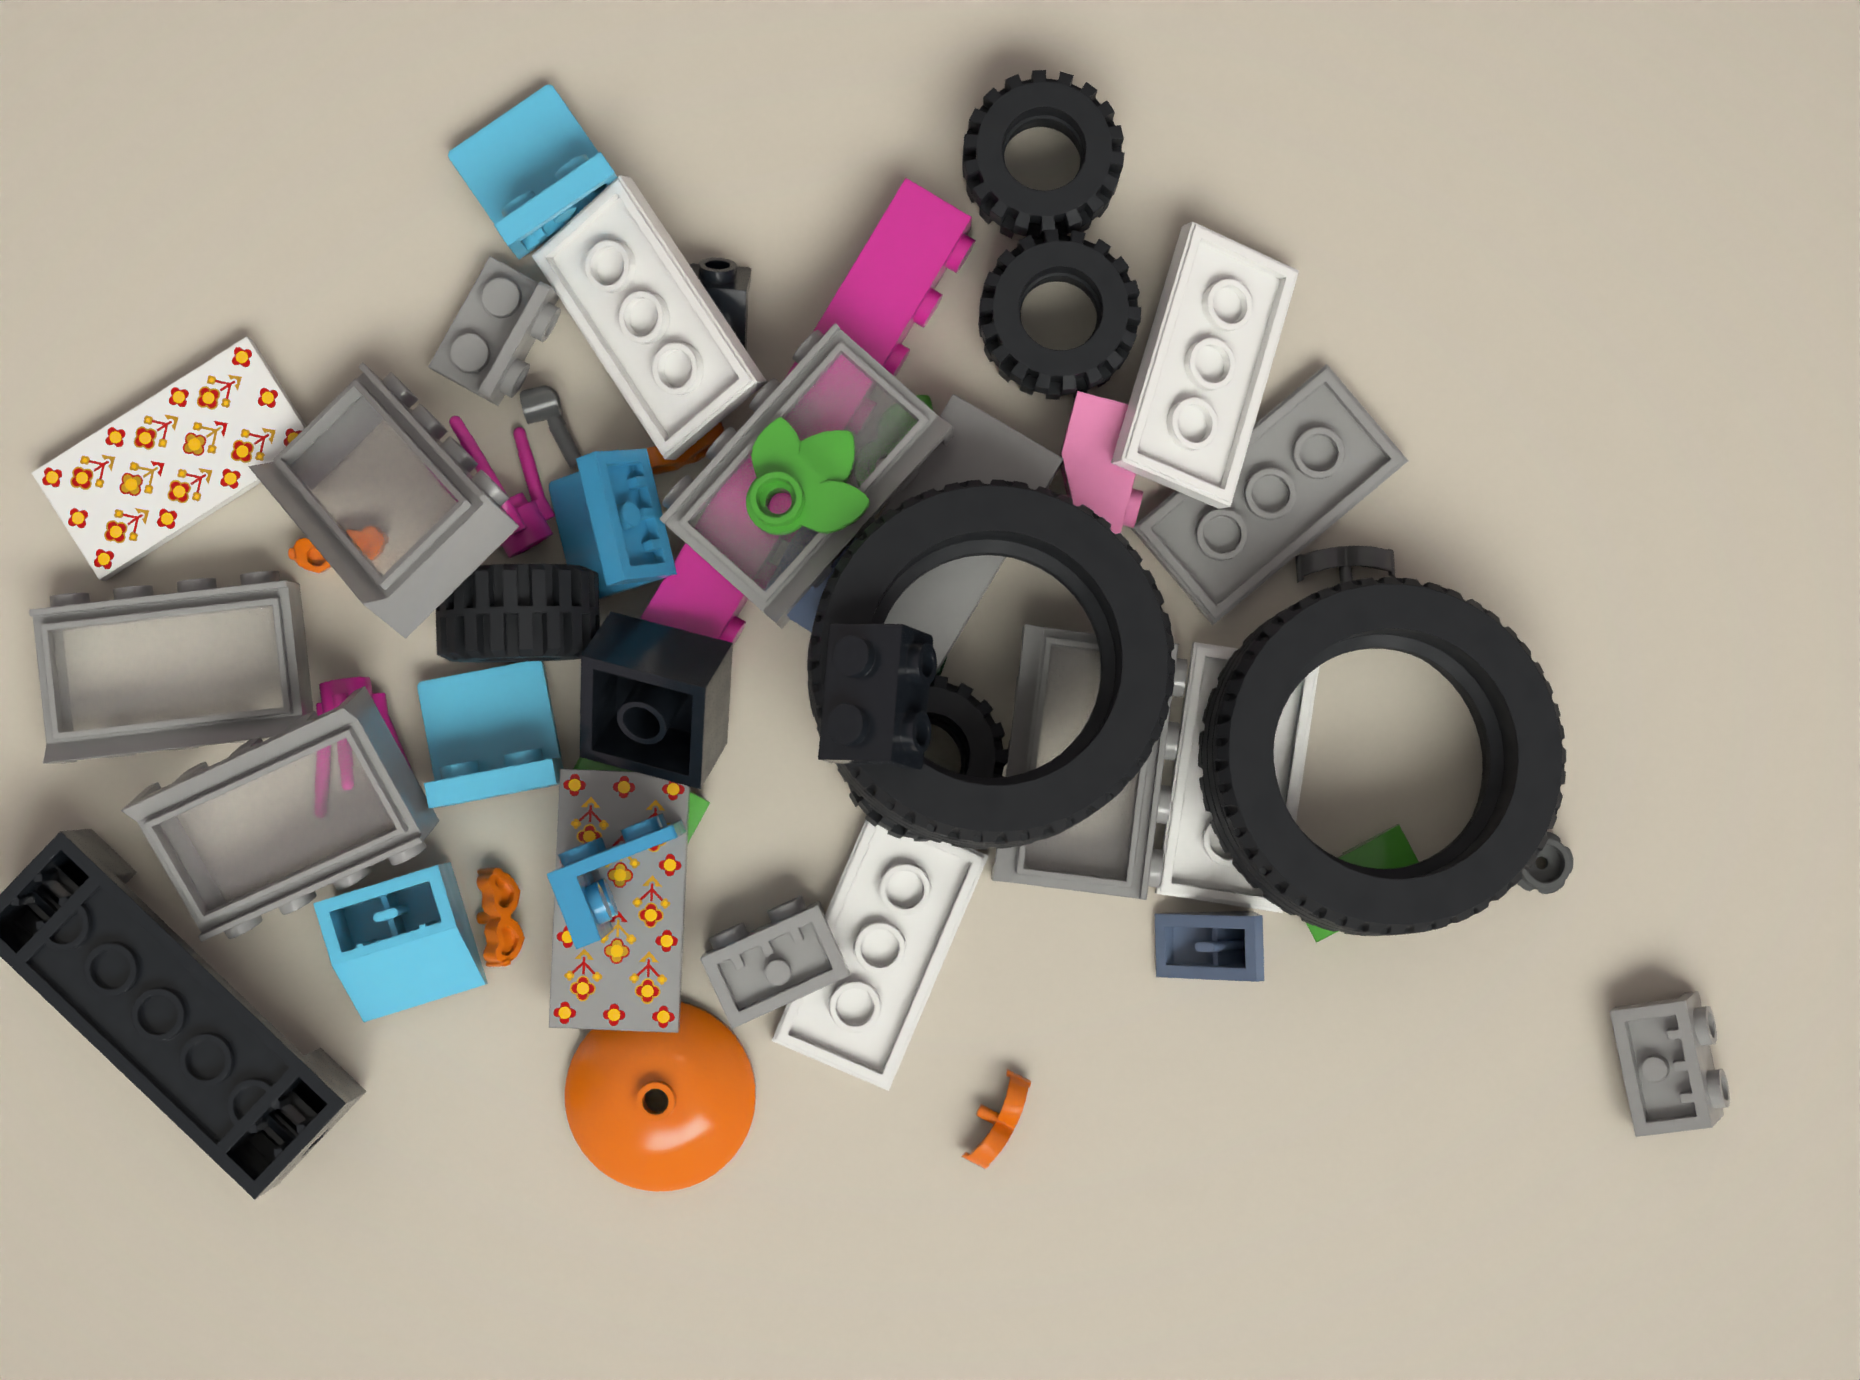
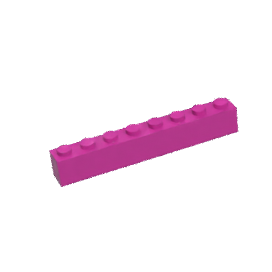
[640,178,976,646]

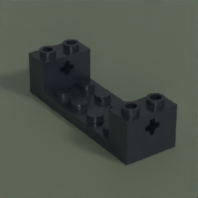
[0,829,367,1200]

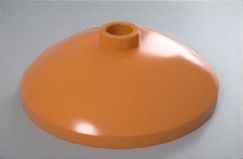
[565,1001,756,1192]

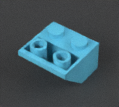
[313,862,488,1022]

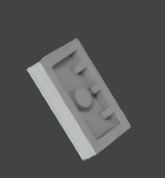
[428,256,561,406]
[700,896,850,1029]
[1610,991,1730,1137]

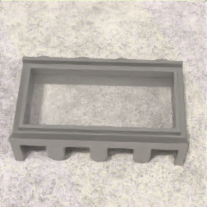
[660,323,954,628]
[248,363,519,639]
[29,571,314,764]
[991,624,1188,900]
[121,686,439,942]

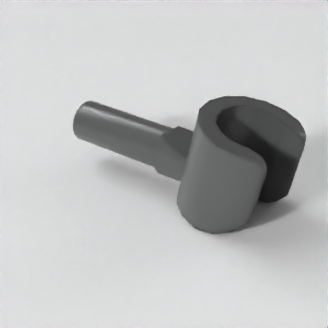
[520,385,581,469]

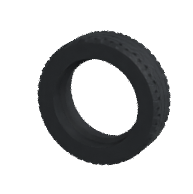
[807,479,1175,849]
[1198,577,1566,936]

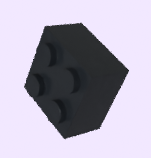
[579,612,733,789]

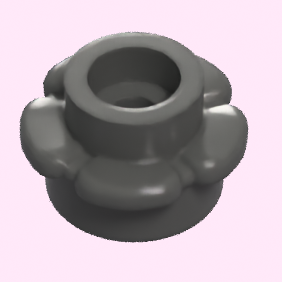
[1517,832,1573,894]

